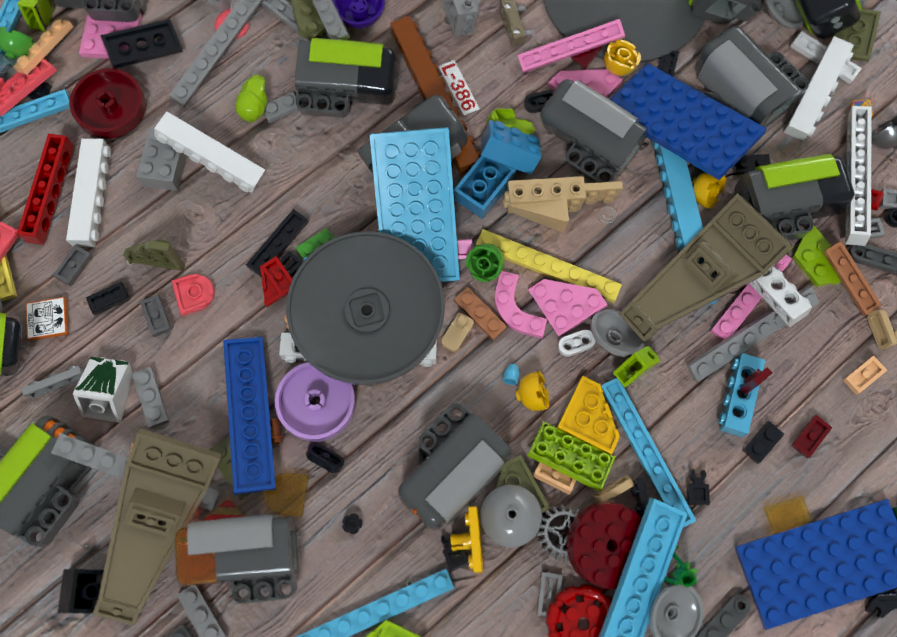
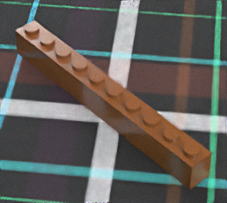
[390,16,481,176]

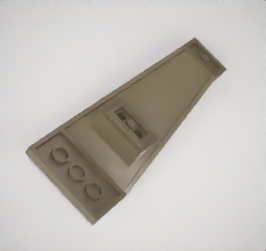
[619,193,794,342]
[93,428,221,625]

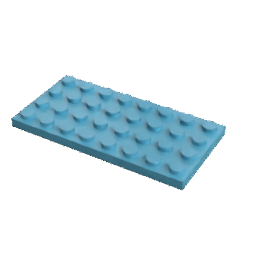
[369,127,460,282]

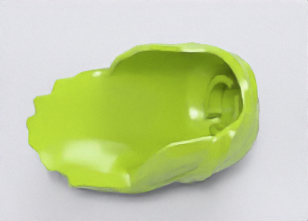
[235,74,268,122]
[487,108,535,135]

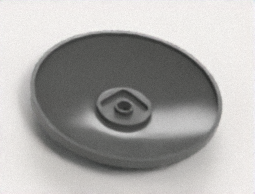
[286,231,445,385]

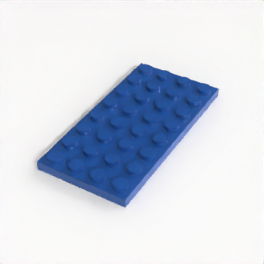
[610,63,767,180]
[734,499,897,630]

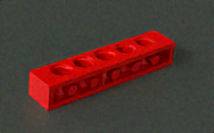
[17,133,74,245]

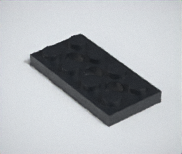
[101,19,183,69]

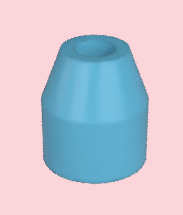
[502,364,520,385]

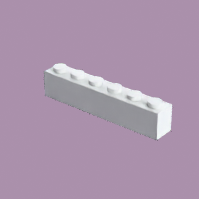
[784,36,854,141]
[154,111,265,194]
[66,139,111,248]

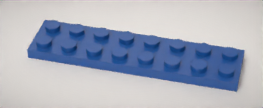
[223,337,276,495]

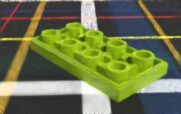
[527,421,615,492]

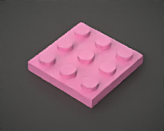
[79,13,142,59]

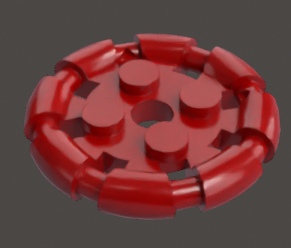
[546,584,612,637]

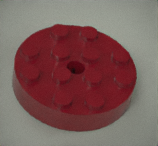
[69,68,146,139]
[567,502,642,589]

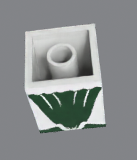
[73,357,133,423]

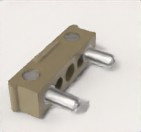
[499,0,535,47]

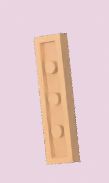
[13,19,74,75]

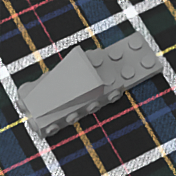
[442,0,480,37]

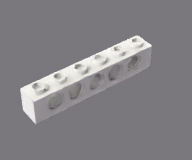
[749,267,812,327]

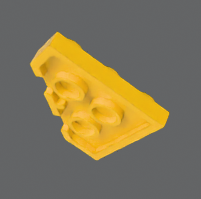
[557,376,620,455]

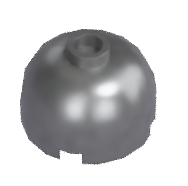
[871,116,897,150]

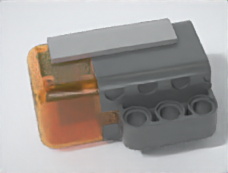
[175,514,299,604]

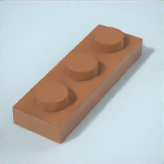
[454,287,507,341]

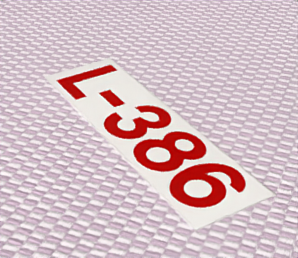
[439,60,480,115]

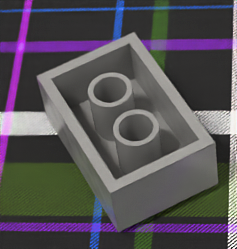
[136,128,187,191]

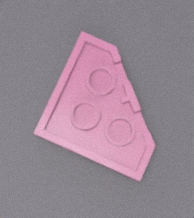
[548,69,623,98]
[528,279,608,337]

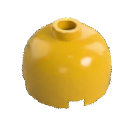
[604,40,641,76]
[692,172,727,209]
[516,371,550,411]

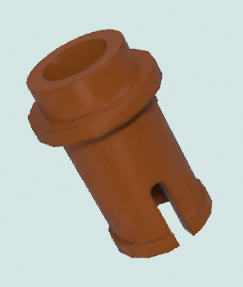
[270,418,284,445]

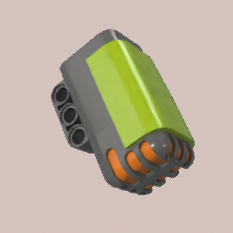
[0,416,95,547]

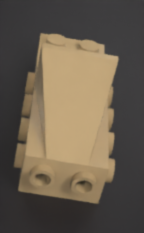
[503,176,623,232]

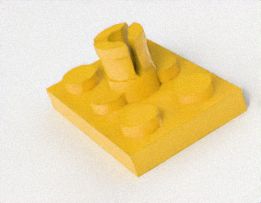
[451,506,484,574]

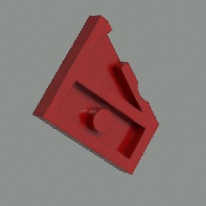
[260,256,293,308]

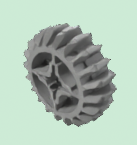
[536,505,580,562]

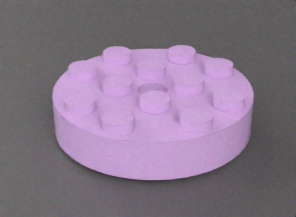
[275,362,356,442]

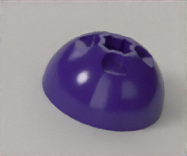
[333,0,385,29]

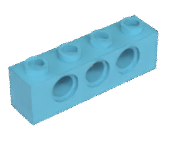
[718,353,765,437]

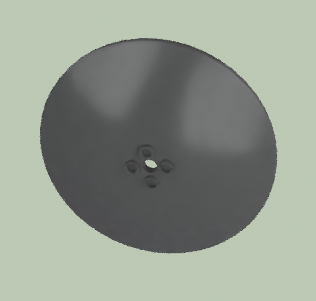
[543,0,706,63]

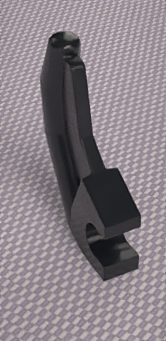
[865,592,897,618]

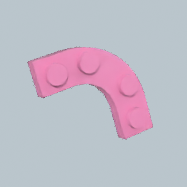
[495,271,547,339]

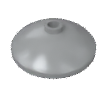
[764,0,804,29]
[590,309,645,357]
[480,485,542,548]
[650,584,704,637]

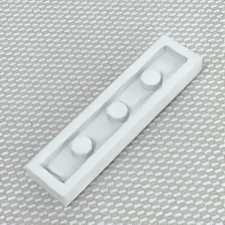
[790,31,862,84]

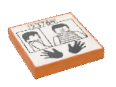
[26,297,69,341]

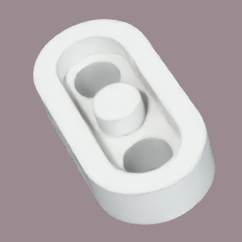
[558,330,596,357]

